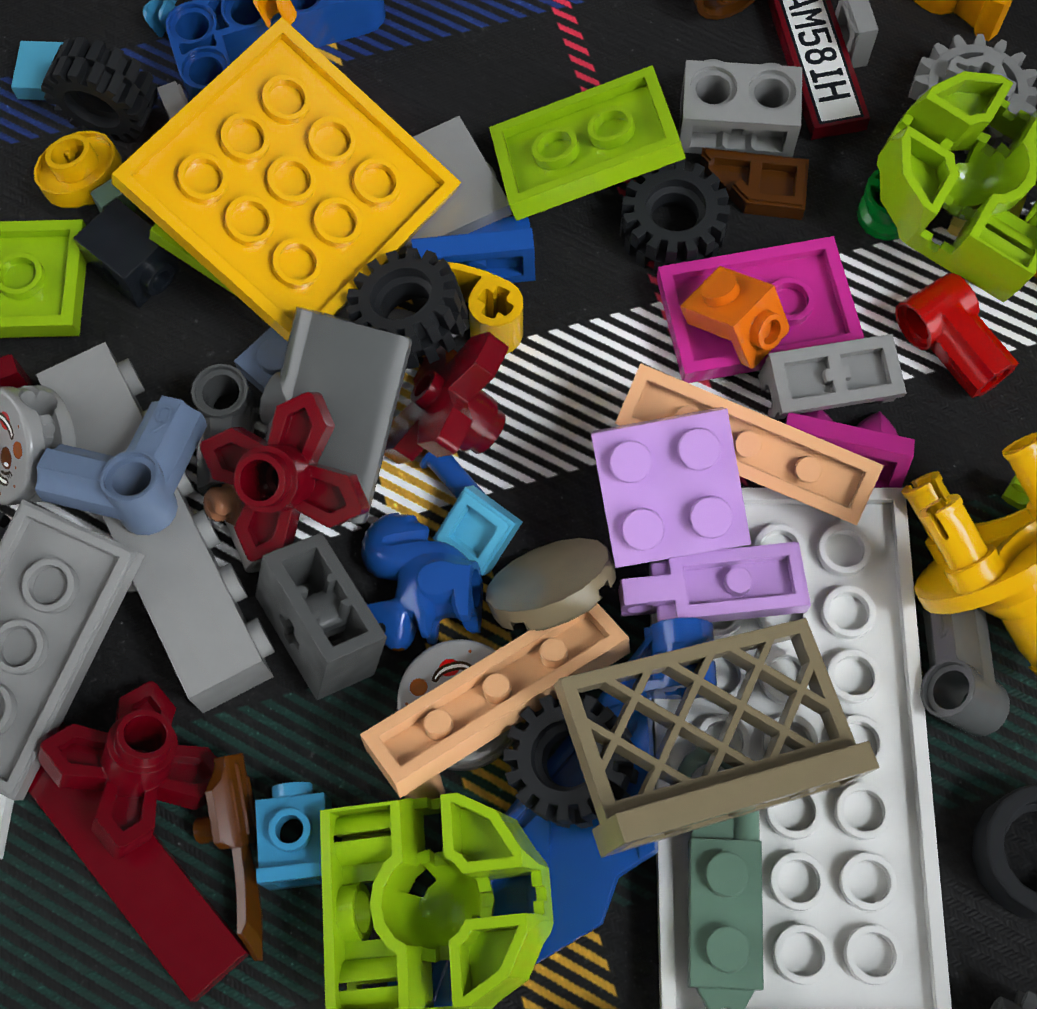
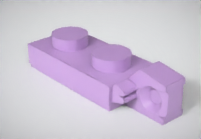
[618,542,811,623]

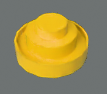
[34,131,123,208]

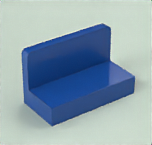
[411,216,536,283]

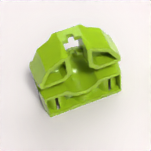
[877,71,1037,303]
[320,792,554,1009]

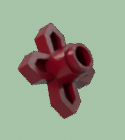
[384,332,509,464]
[200,392,370,562]
[38,681,217,859]

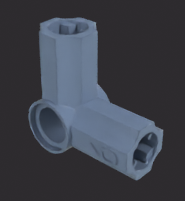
[35,395,207,535]

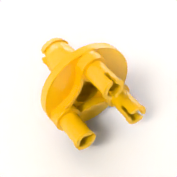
[901,432,1037,676]

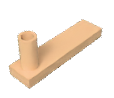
[615,363,884,525]
[360,603,630,799]

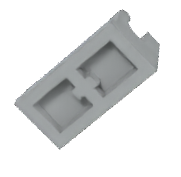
[758,334,907,420]

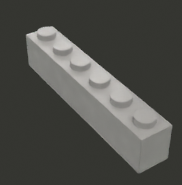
[36,342,275,713]

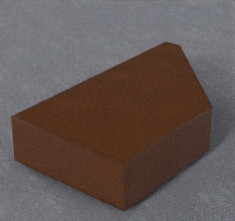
[700,148,809,220]

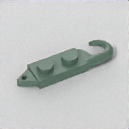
[678,746,764,1009]

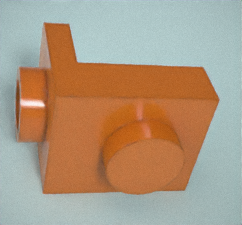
[680,266,790,369]

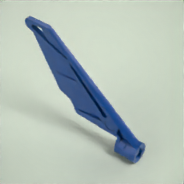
[388,618,717,1007]

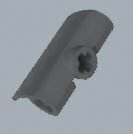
[260,307,412,524]

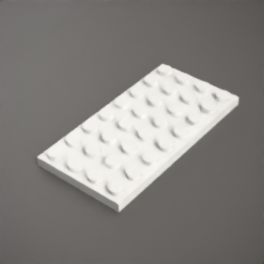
[649,488,952,1009]

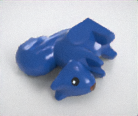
[361,513,483,652]

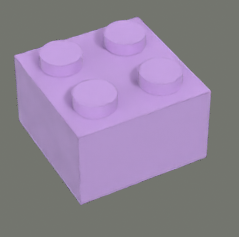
[591,407,751,568]

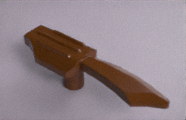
[193,753,263,962]

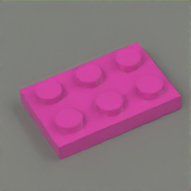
[656,236,864,383]

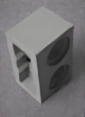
[679,59,802,157]

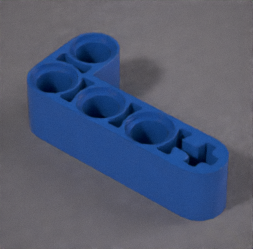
[166,0,386,101]

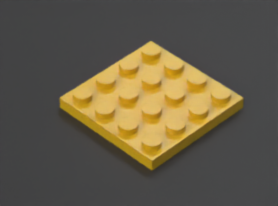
[111,17,461,342]

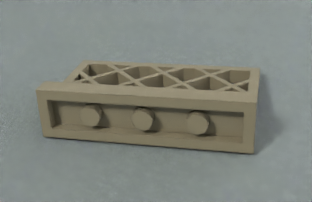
[554,618,880,858]

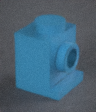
[255,782,332,891]

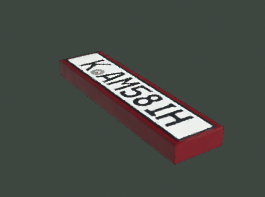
[767,0,870,140]

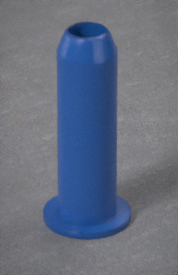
[419,452,484,499]

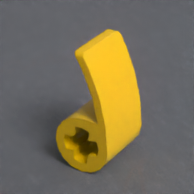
[439,260,523,354]

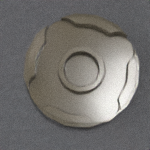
[486,538,616,631]

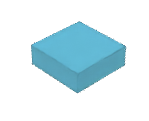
[11,41,63,100]
[433,485,523,576]

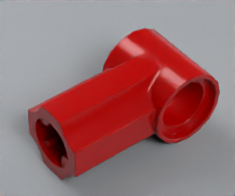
[895,273,1019,398]

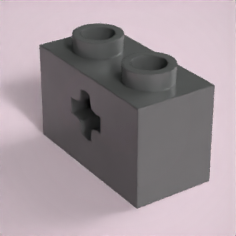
[255,532,387,700]

